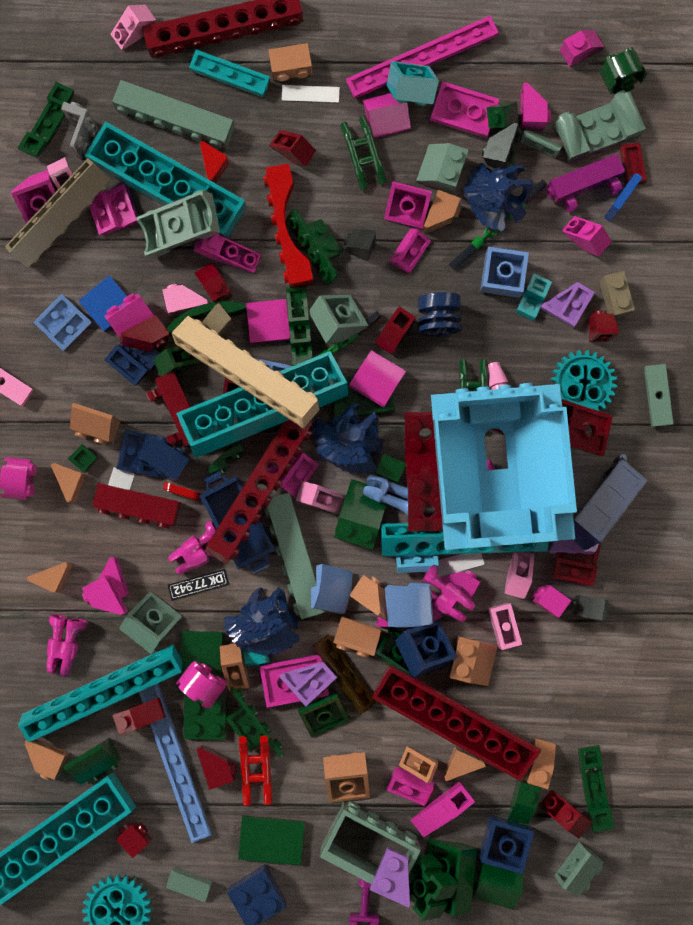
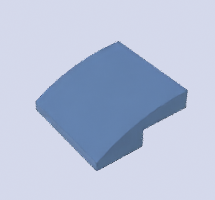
[33,294,91,351]
[311,564,352,614]
[385,583,433,627]

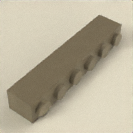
[5,158,111,268]

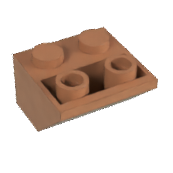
[333,616,381,658]

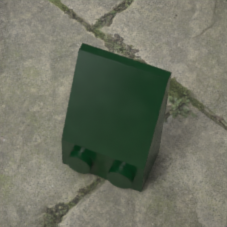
[333,479,390,550]

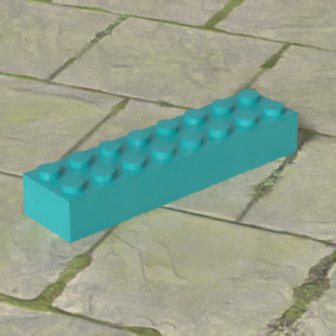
[85,121,247,239]
[176,351,348,458]
[0,772,136,905]

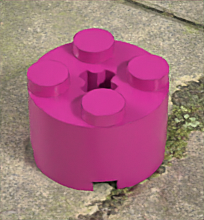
[0,457,37,500]
[176,661,227,709]

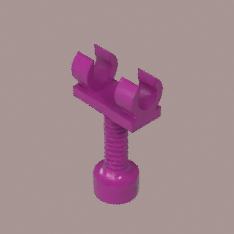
[349,878,379,925]

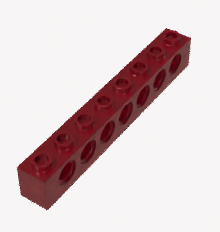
[142,0,303,58]
[206,420,313,565]

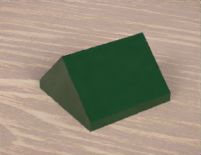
[374,627,411,676]
[298,691,349,738]
[472,862,524,910]

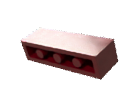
[92,483,181,529]

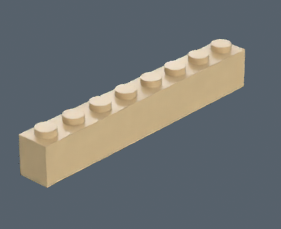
[172,316,319,428]

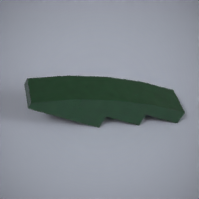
[286,286,313,366]

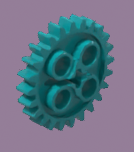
[550,350,617,411]
[82,873,152,925]

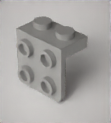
[61,102,97,160]

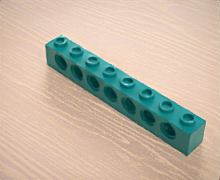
[381,523,549,556]
[18,645,183,743]

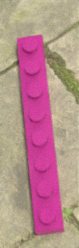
[346,16,499,99]

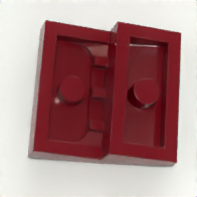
[552,544,601,586]

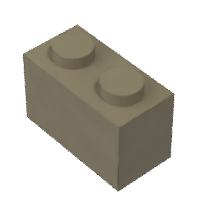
[599,271,635,319]

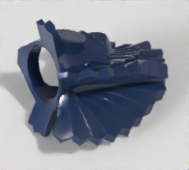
[463,163,533,232]
[312,404,384,474]
[224,587,299,656]

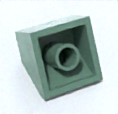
[416,143,468,195]
[308,294,369,343]
[119,591,182,654]
[554,842,604,897]

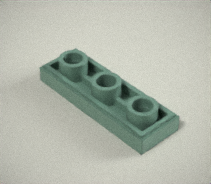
[644,364,673,427]

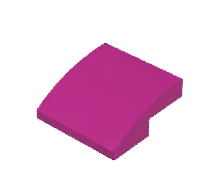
[89,183,138,235]
[349,350,406,407]
[267,451,319,498]

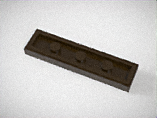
[313,634,376,715]

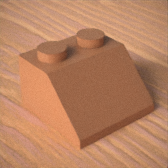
[70,403,121,445]
[447,635,498,686]
[323,752,370,803]

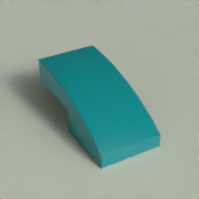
[515,274,552,321]

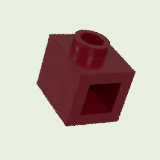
[116,820,152,859]

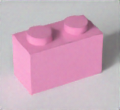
[488,603,522,650]

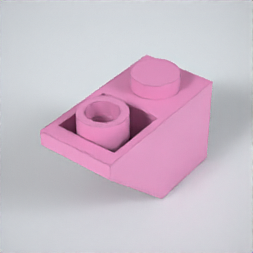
[111,5,156,50]

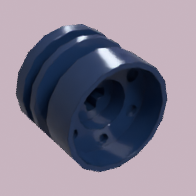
[418,292,462,337]

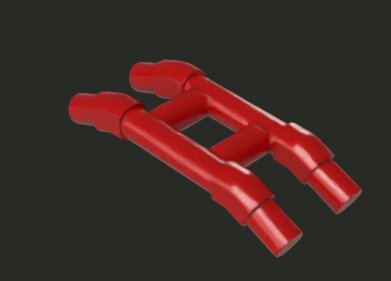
[238,736,272,806]

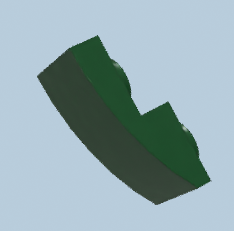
[207,443,246,475]

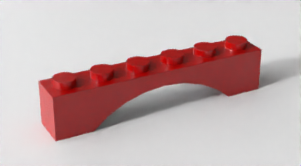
[263,163,314,288]

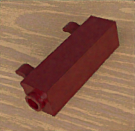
[146,371,191,448]

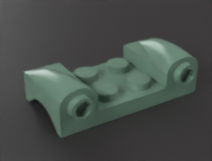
[554,90,646,163]
[136,190,220,258]

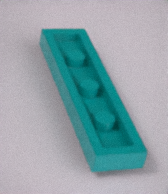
[189,50,271,98]

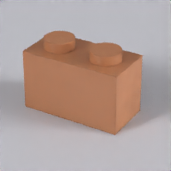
[268,43,312,81]

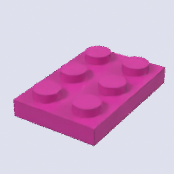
[430,81,499,139]
[259,654,328,708]

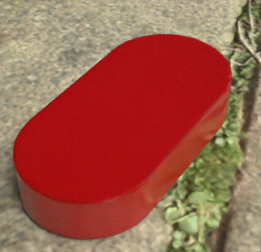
[162,482,202,501]

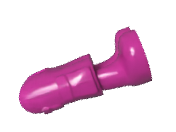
[168,520,217,575]
[420,564,475,622]
[46,614,88,677]

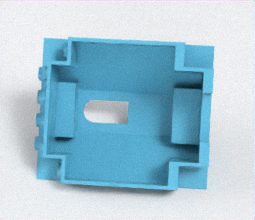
[431,383,577,550]

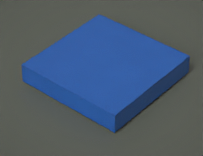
[604,173,642,222]
[79,275,127,332]

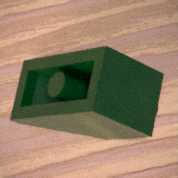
[153,346,203,376]
[507,779,541,825]

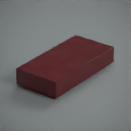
[619,142,647,185]

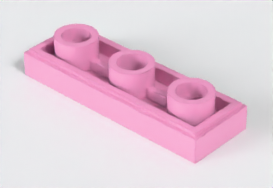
[0,368,34,407]

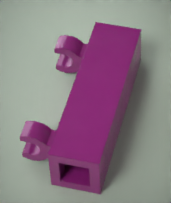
[546,154,625,213]

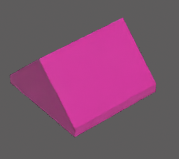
[363,93,411,138]
[384,182,432,229]

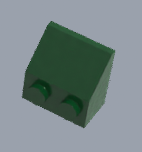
[63,738,121,785]

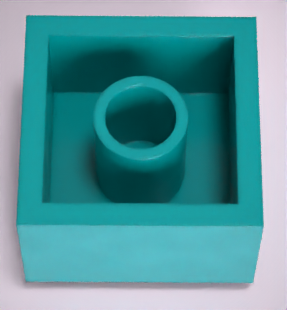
[386,61,439,106]

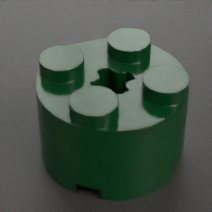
[600,47,647,95]

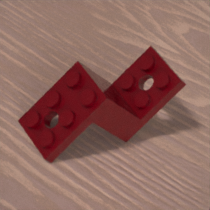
[488,399,613,456]
[404,412,443,532]

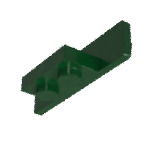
[286,209,343,285]
[226,686,284,758]

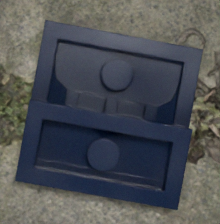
[105,343,161,386]
[116,429,166,478]

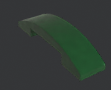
[18,82,74,158]
[167,301,247,336]
[578,745,614,832]

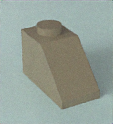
[202,303,235,338]

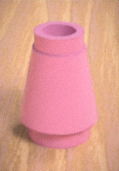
[488,362,509,390]

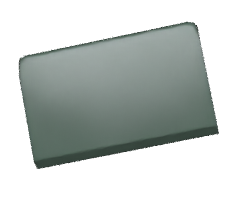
[520,129,562,158]
[166,867,213,902]

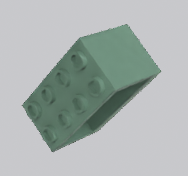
[320,801,421,884]

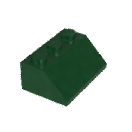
[427,839,478,916]

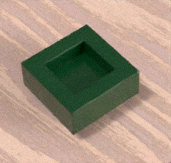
[68,444,98,473]

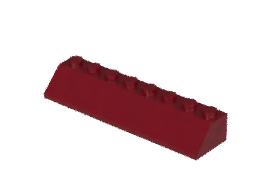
[372,665,541,781]

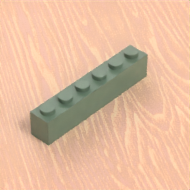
[112,80,235,149]
[264,493,326,619]

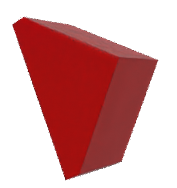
[200,142,229,184]

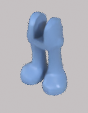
[363,475,408,516]

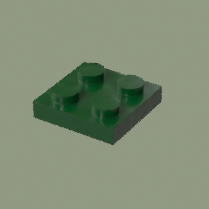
[183,696,227,740]

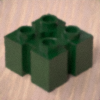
[409,854,459,921]

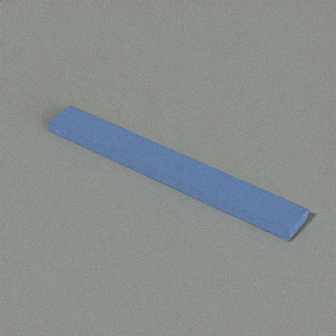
[139,683,212,843]

